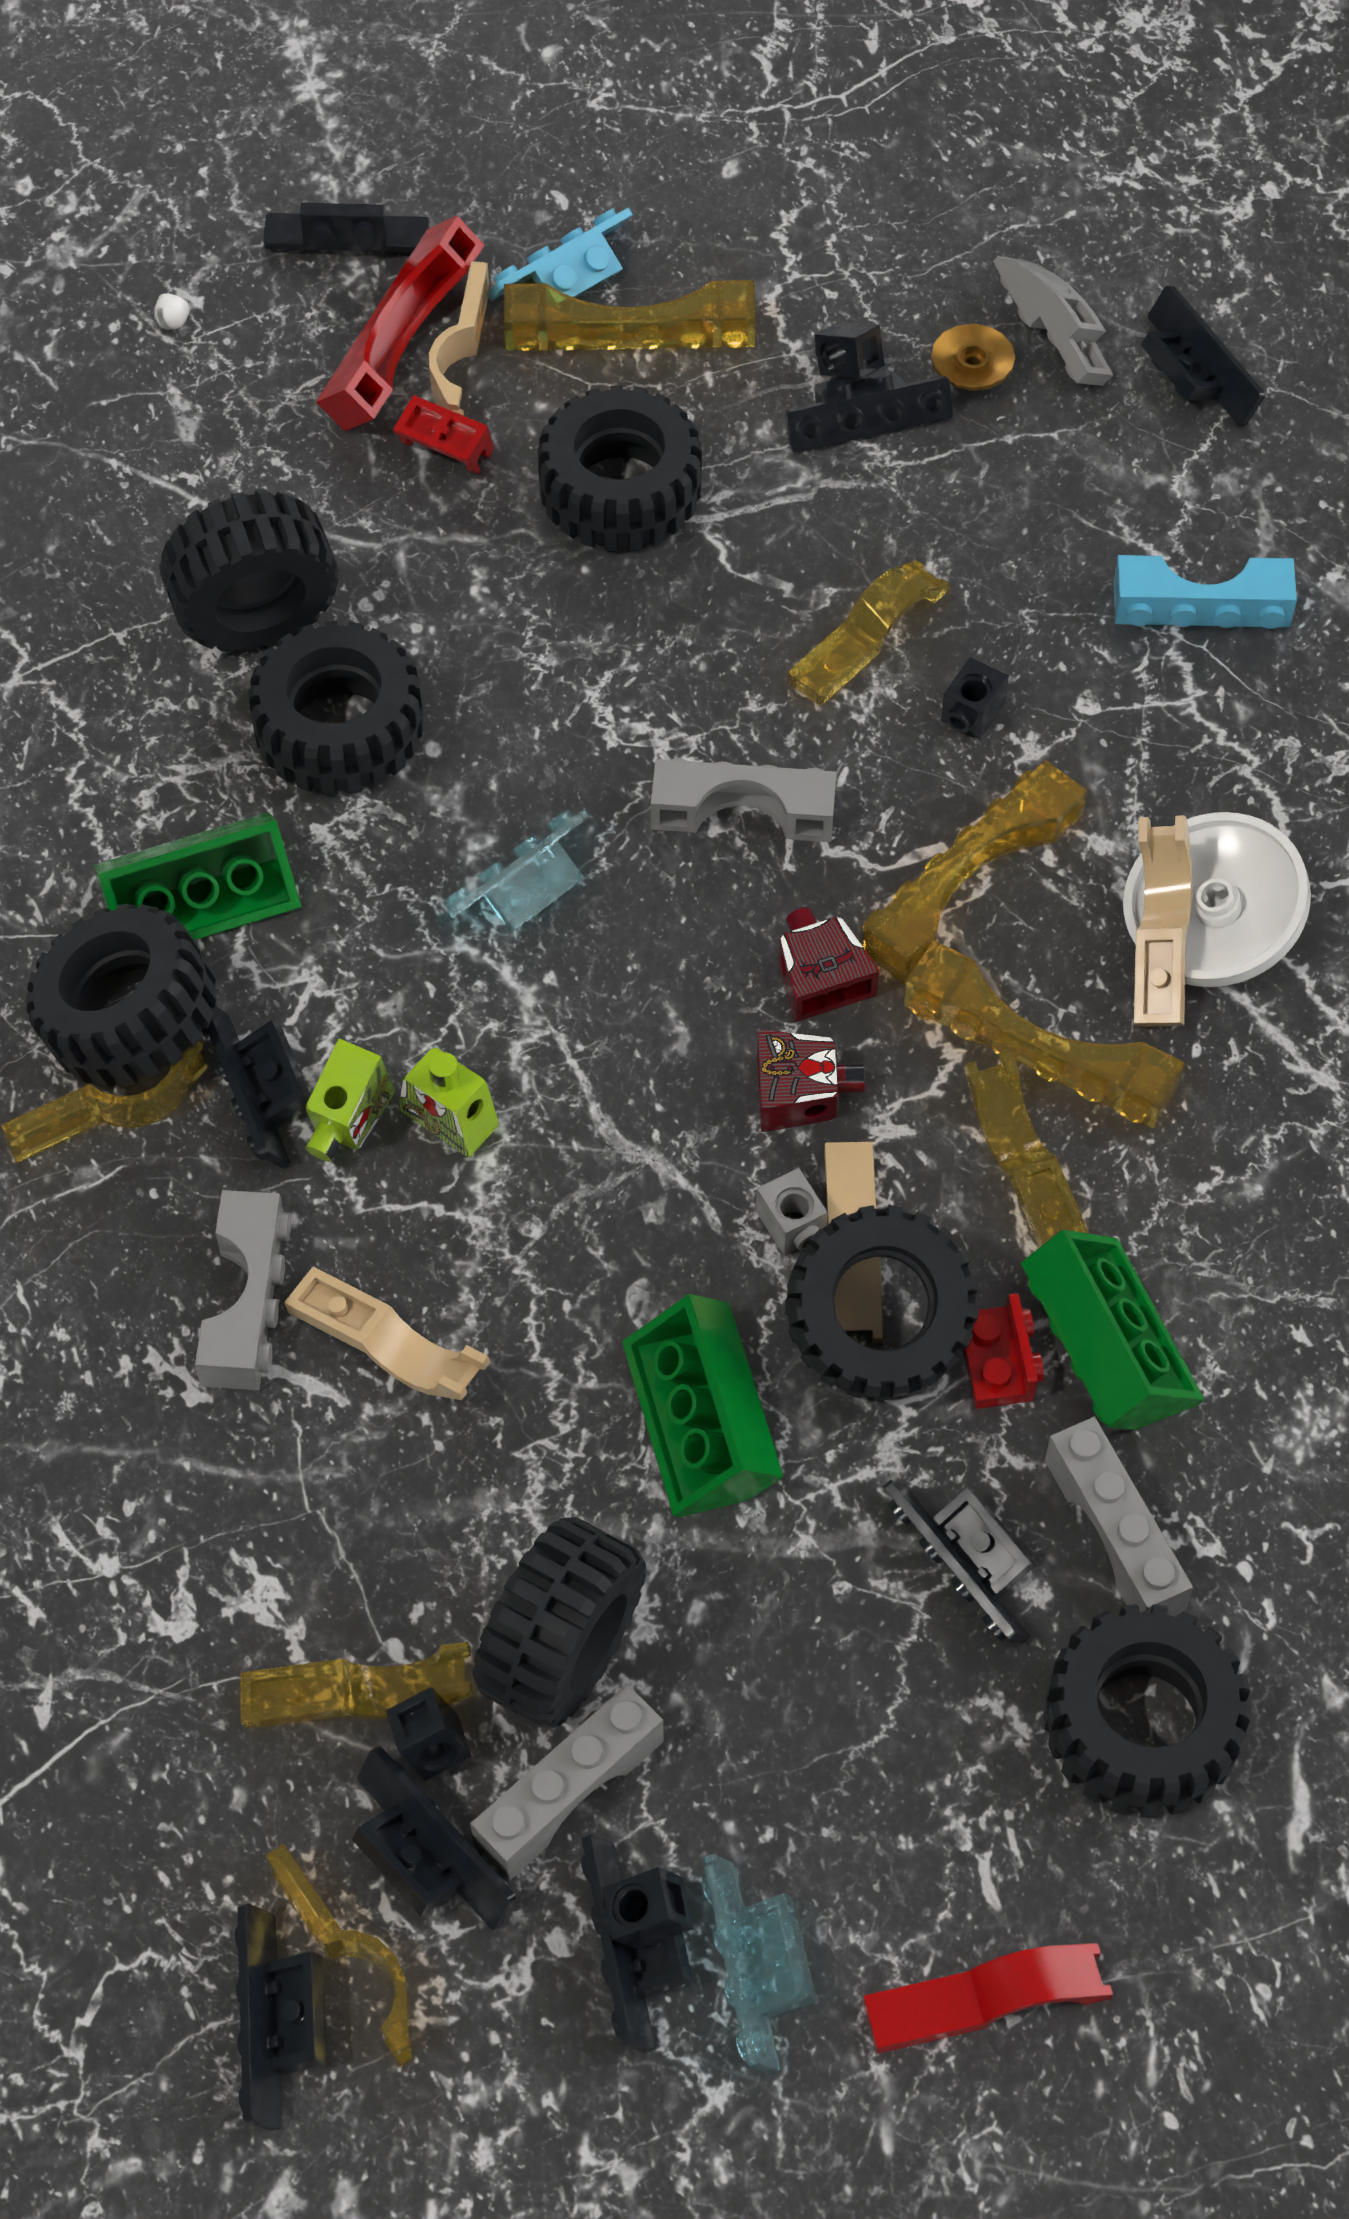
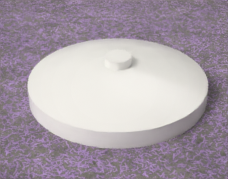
[1123,812,1311,987]

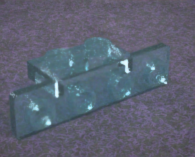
[436,808,591,933]
[702,1854,817,2074]

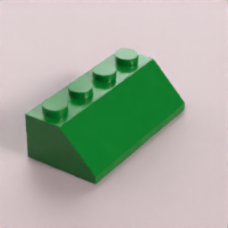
[93,812,302,940]
[1021,1229,1205,1430]
[622,1294,784,1518]

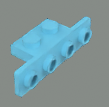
[488,208,633,311]

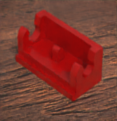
[393,395,494,474]

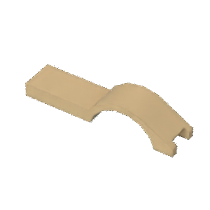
[429,261,490,416]
[1134,815,1192,1027]
[824,1142,883,1344]
[284,1267,491,1400]

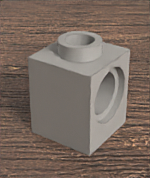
[756,1168,828,1256]

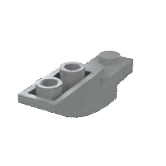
[993,256,1113,386]

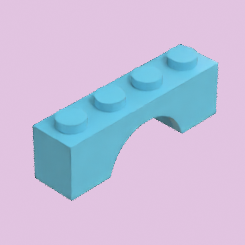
[1114,555,1297,629]

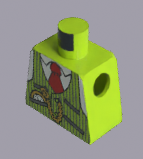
[305,1038,395,1162]
[399,1048,499,1158]

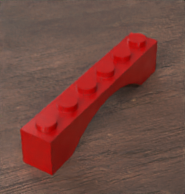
[316,215,484,432]

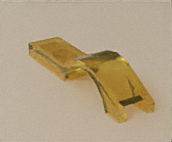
[787,560,950,707]
[1,1041,207,1163]
[964,1049,1089,1247]
[240,1642,473,1729]
[265,1844,412,2067]

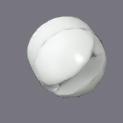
[154,294,190,330]

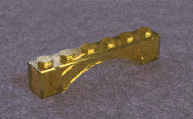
[504,280,756,351]
[863,760,1087,984]
[904,940,1185,1129]

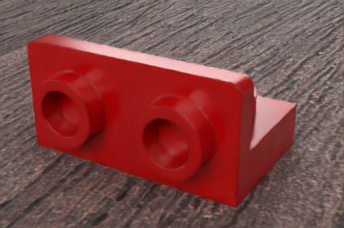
[963,1293,1044,1409]

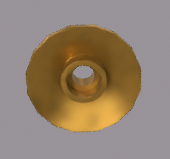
[931,324,1015,391]

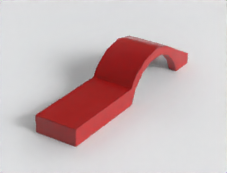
[863,1943,1113,2054]

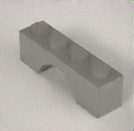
[651,758,836,842]
[195,1190,291,1390]
[1045,1416,1193,1616]
[470,1684,664,1881]

